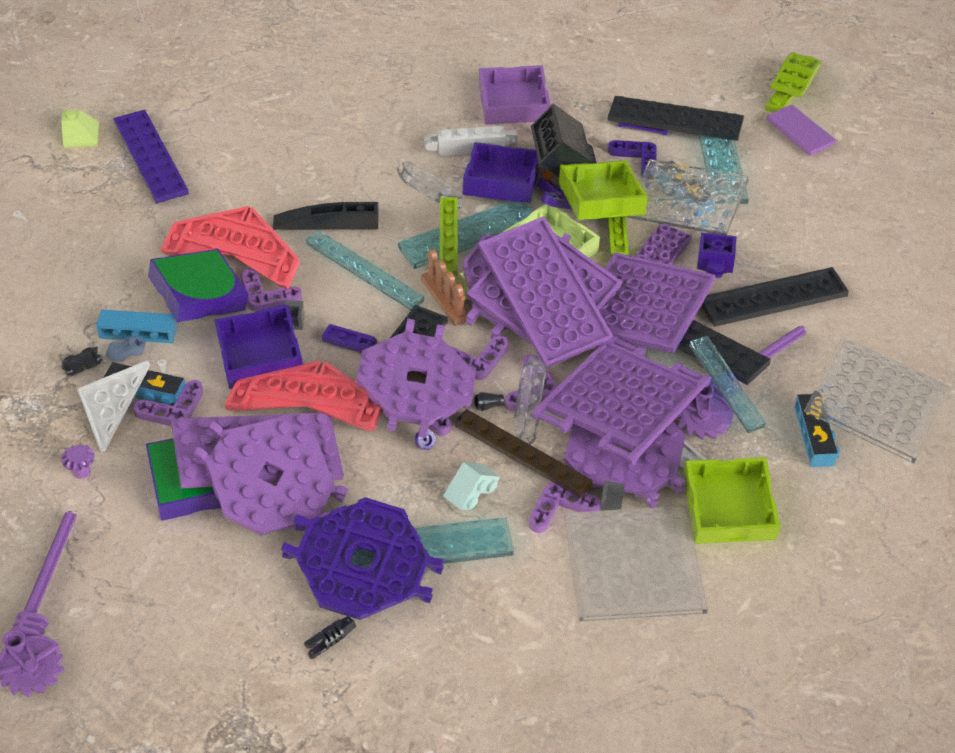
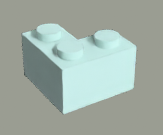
[443,462,500,510]

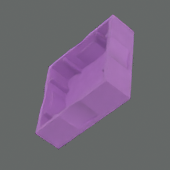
[479,65,551,124]

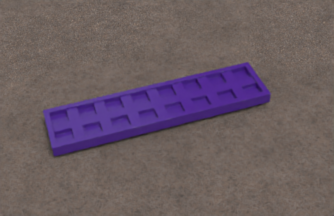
[113,109,189,204]

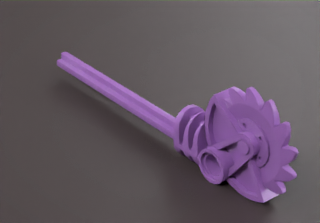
[676,326,807,440]
[0,511,77,697]

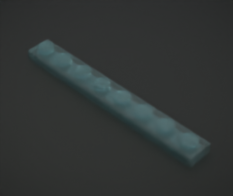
[306,230,424,310]

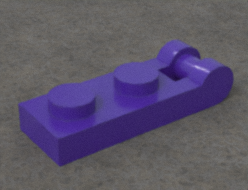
[322,324,378,354]

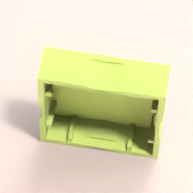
[500,204,600,258]

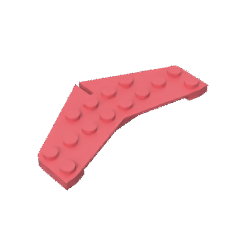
[161,206,300,289]
[225,360,383,431]

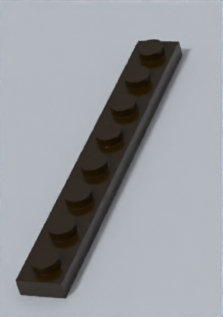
[454,409,593,498]

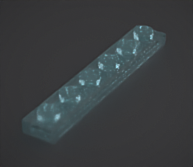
[690,336,766,433]

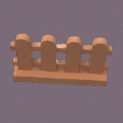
[421,249,469,326]

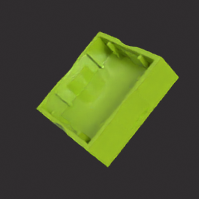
[559,160,648,220]
[683,457,781,544]

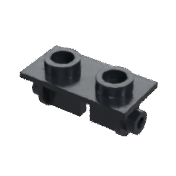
[62,346,103,376]

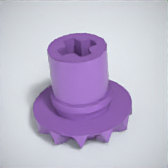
[61,443,95,479]

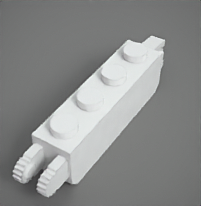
[424,126,517,156]

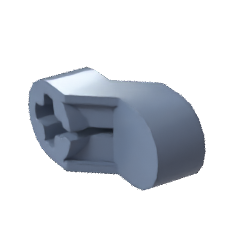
[106,336,146,361]

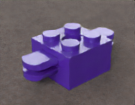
[697,231,737,278]

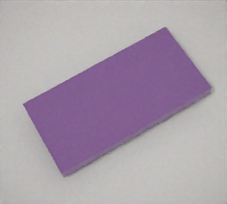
[766,105,836,156]
[634,223,692,265]

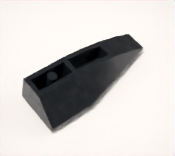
[273,202,379,230]

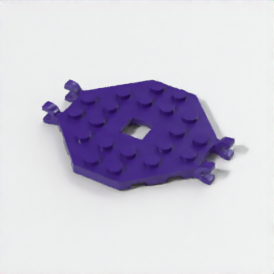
[281,497,444,620]

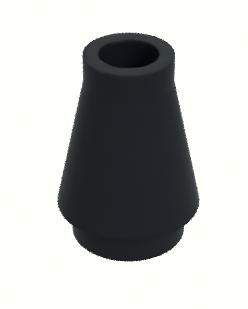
[474,392,504,411]

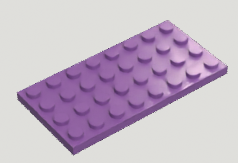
[478,216,614,368]
[171,413,344,488]

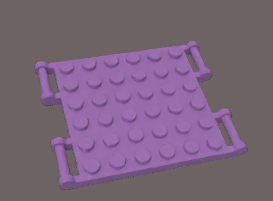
[532,334,712,465]

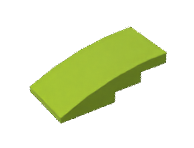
[770,52,822,98]

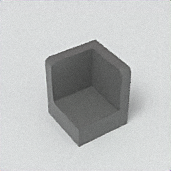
[284,300,305,330]
[600,481,625,515]

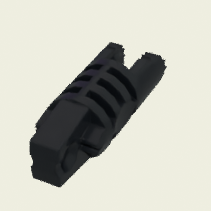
[304,616,356,659]

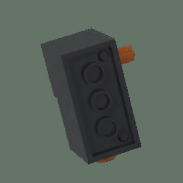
[531,103,597,180]

